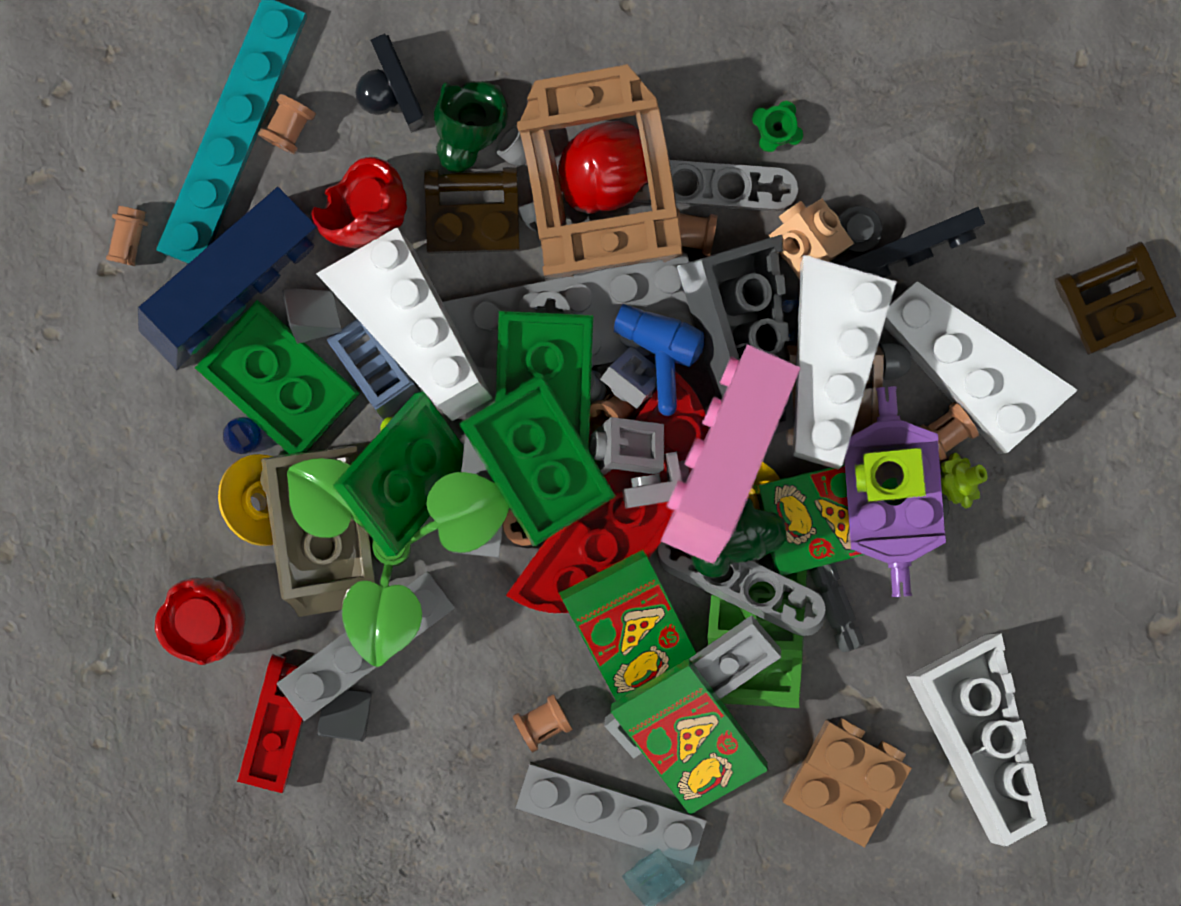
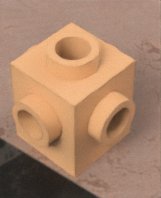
[769,198,854,280]

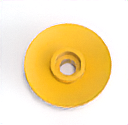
[218,454,273,546]

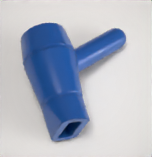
[613,304,704,416]

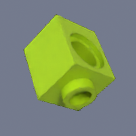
[855,448,926,502]

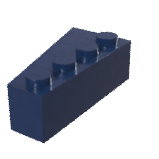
[138,186,317,370]

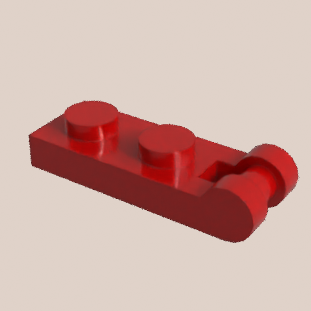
[237,654,303,793]

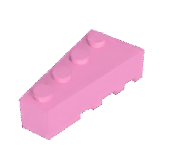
[661,344,800,564]

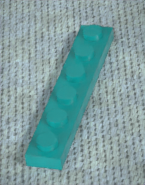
[156,0,308,264]

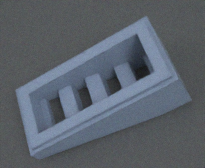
[327,319,419,419]

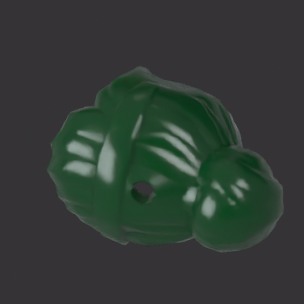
[434,81,508,172]
[691,498,787,578]

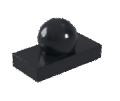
[355,33,427,132]

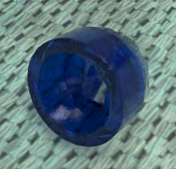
[223,417,262,454]

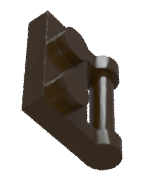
[424,167,520,254]
[1055,242,1177,355]

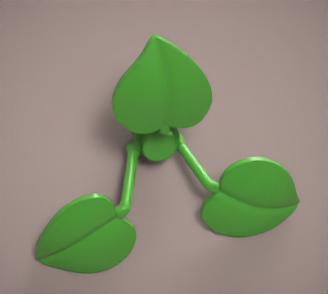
[287,458,509,667]

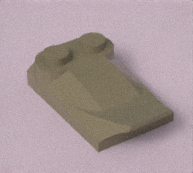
[260,446,375,617]

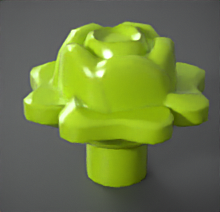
[940,453,988,509]

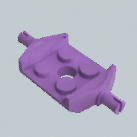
[844,386,946,597]

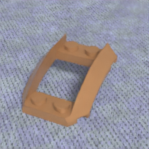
[517,64,683,277]

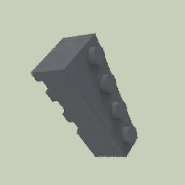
[677,235,794,435]

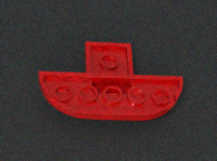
[506,372,709,614]

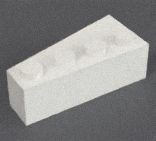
[316,227,493,421]
[793,255,896,469]
[883,281,1077,454]
[906,633,1047,847]

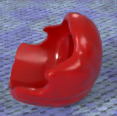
[558,121,648,214]
[312,157,407,249]
[155,577,246,665]

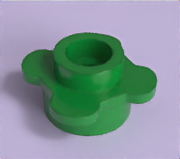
[752,101,804,153]

